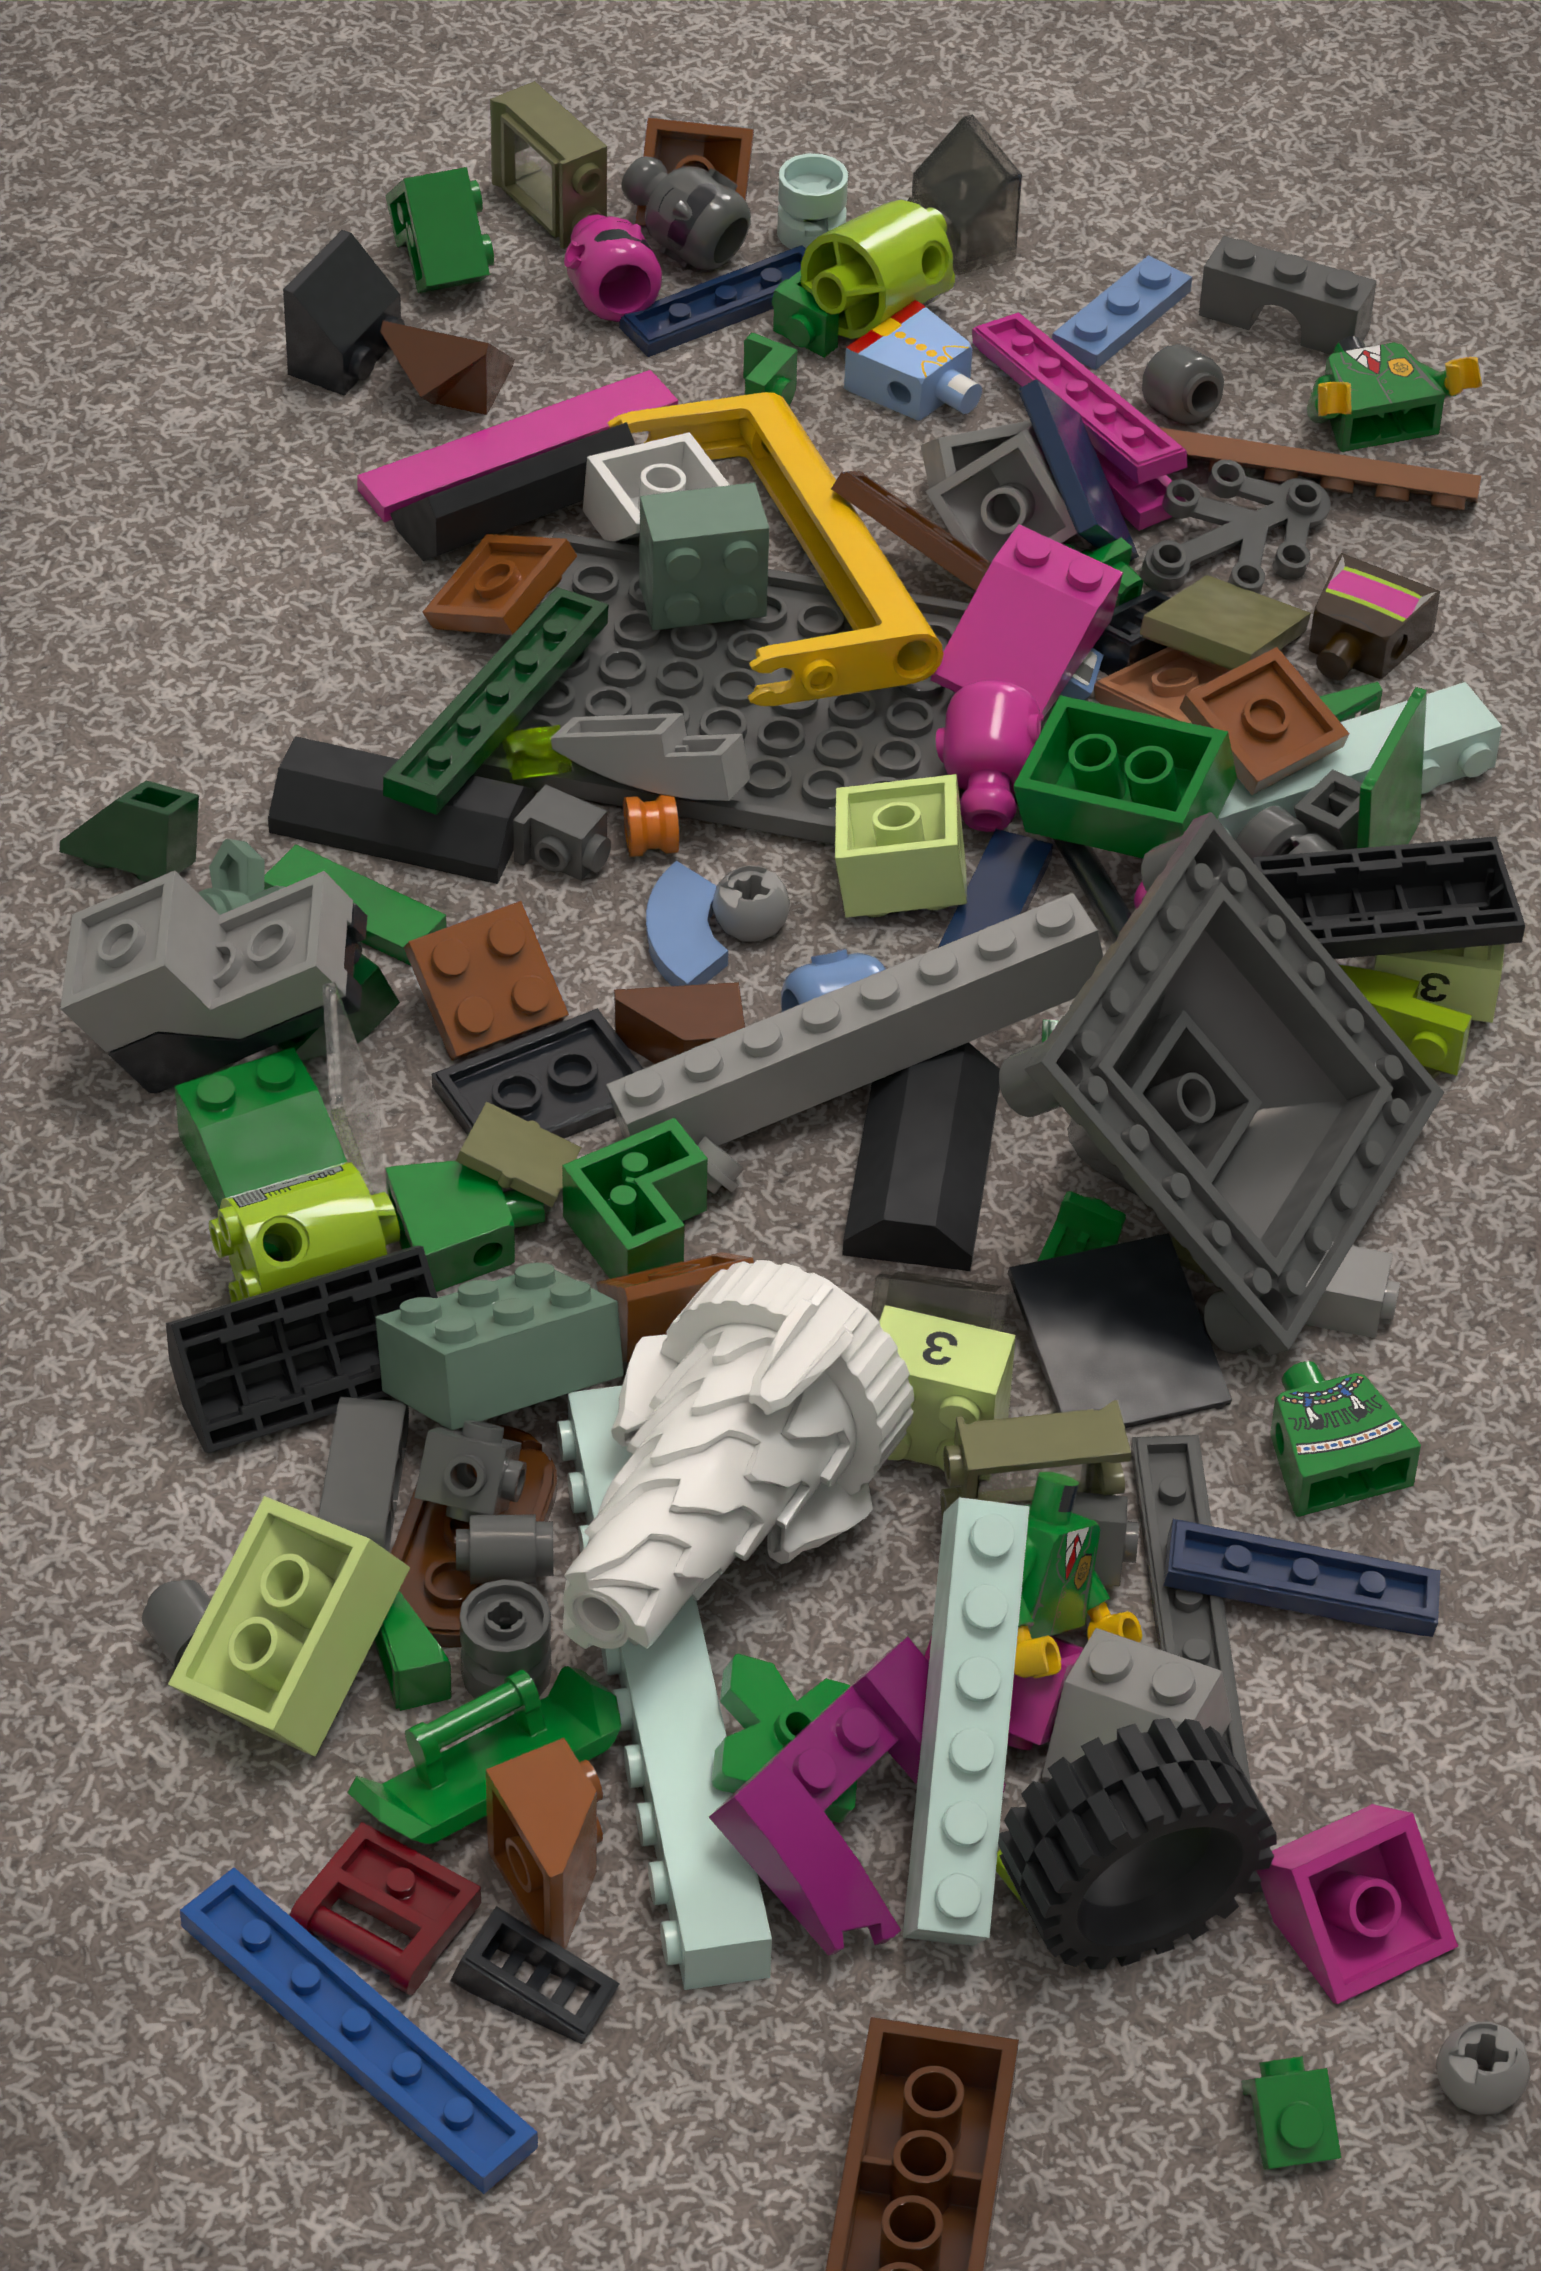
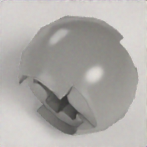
[712,865,790,942]
[1436,2021,1531,2115]

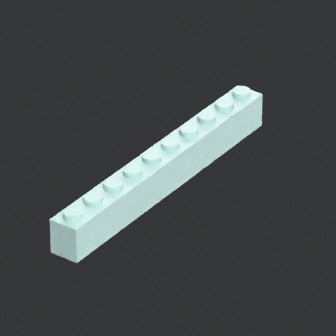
[557,1385,772,1990]

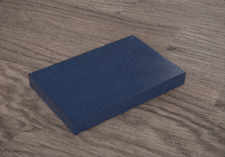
[1019,379,1139,561]

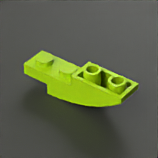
[1338,964,1472,1076]

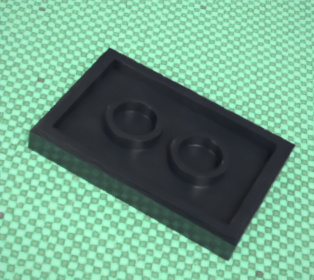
[431,1008,644,1139]

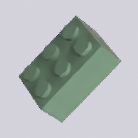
[375,1263,624,1430]

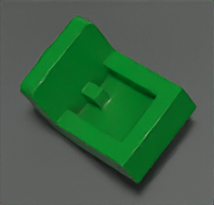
[772,270,839,358]
[743,333,798,406]
[1037,1191,1126,1261]
[1241,2056,1342,2169]

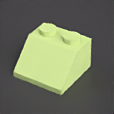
[835,774,967,918]

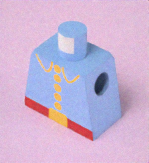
[844,300,982,420]

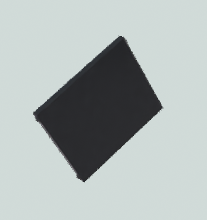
[1007,1233,1232,1428]

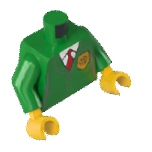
[1307,336,1482,452]
[1014,1472,1142,1678]

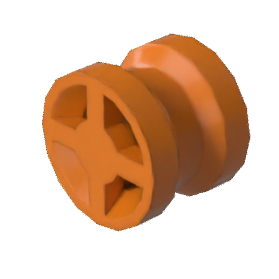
[623,794,679,857]

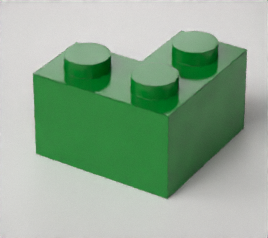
[385,167,494,293]
[562,1117,708,1279]

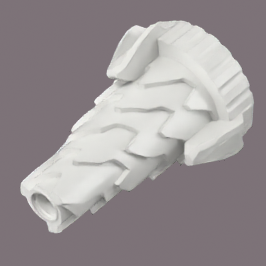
[563,1260,914,1649]

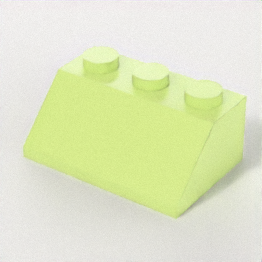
[168,1496,410,1757]

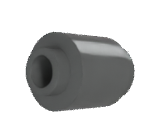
[456,1514,554,1584]
[142,1580,211,1669]

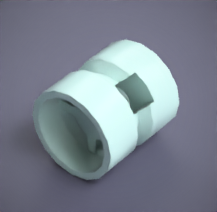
[777,153,848,249]

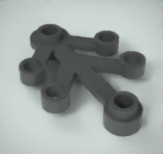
[1141,460,1331,594]

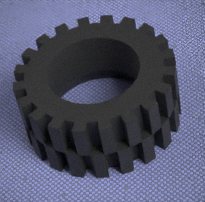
[998,1718,1277,1969]

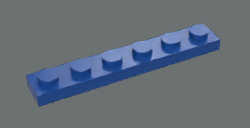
[180,1868,538,2194]

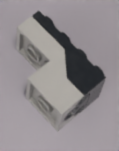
[60,870,368,1094]

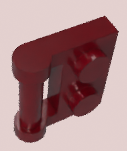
[289,1822,481,1996]

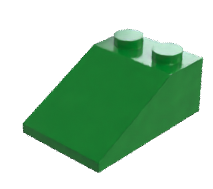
[174,1047,347,1259]

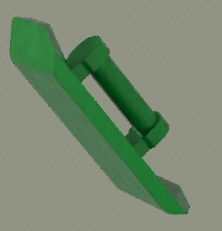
[347,1666,622,1844]

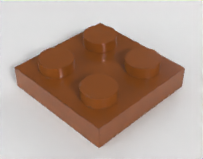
[422,534,577,635]
[1180,647,1350,795]
[403,901,569,1061]

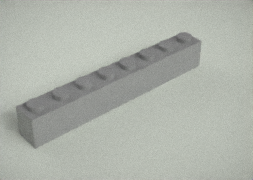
[606,893,1103,1146]

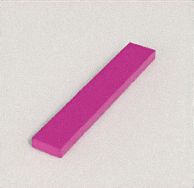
[972,312,1187,484]
[357,370,678,523]

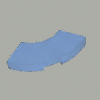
[646,861,728,986]

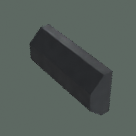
[390,422,635,562]
[268,736,535,884]
[1252,836,1525,959]
[842,1042,1000,1271]
[166,1246,438,1453]

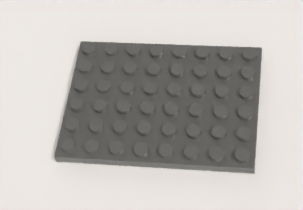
[473,532,969,845]

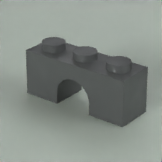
[1199,236,1376,355]

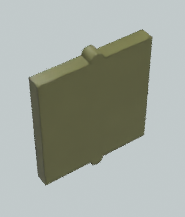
[456,1102,582,1207]

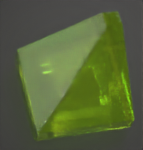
[502,725,572,780]

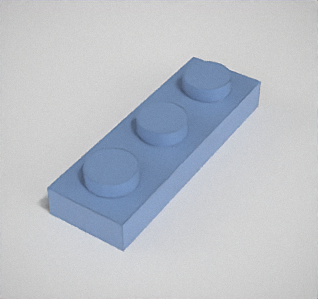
[1052,255,1192,370]

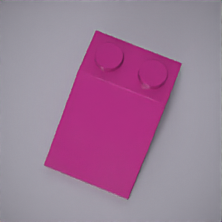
[930,524,1123,717]

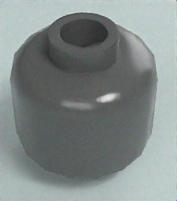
[1142,344,1224,425]

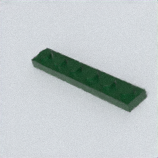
[383,587,609,815]

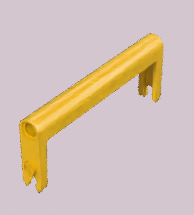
[608,392,944,706]

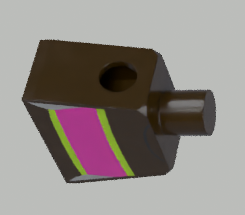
[1309,553,1440,681]

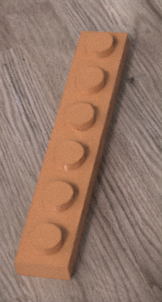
[1159,427,1481,511]

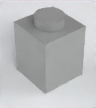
[1305,1242,1401,1338]

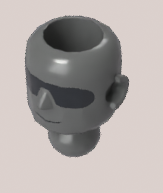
[621,156,751,270]

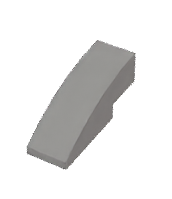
[550,713,750,801]

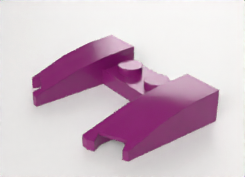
[709,1636,1006,1956]

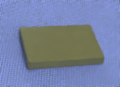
[1139,575,1311,670]

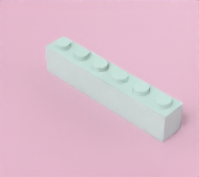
[1218,682,1502,841]
[902,1497,1029,1946]

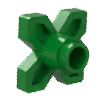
[711,1654,857,1823]

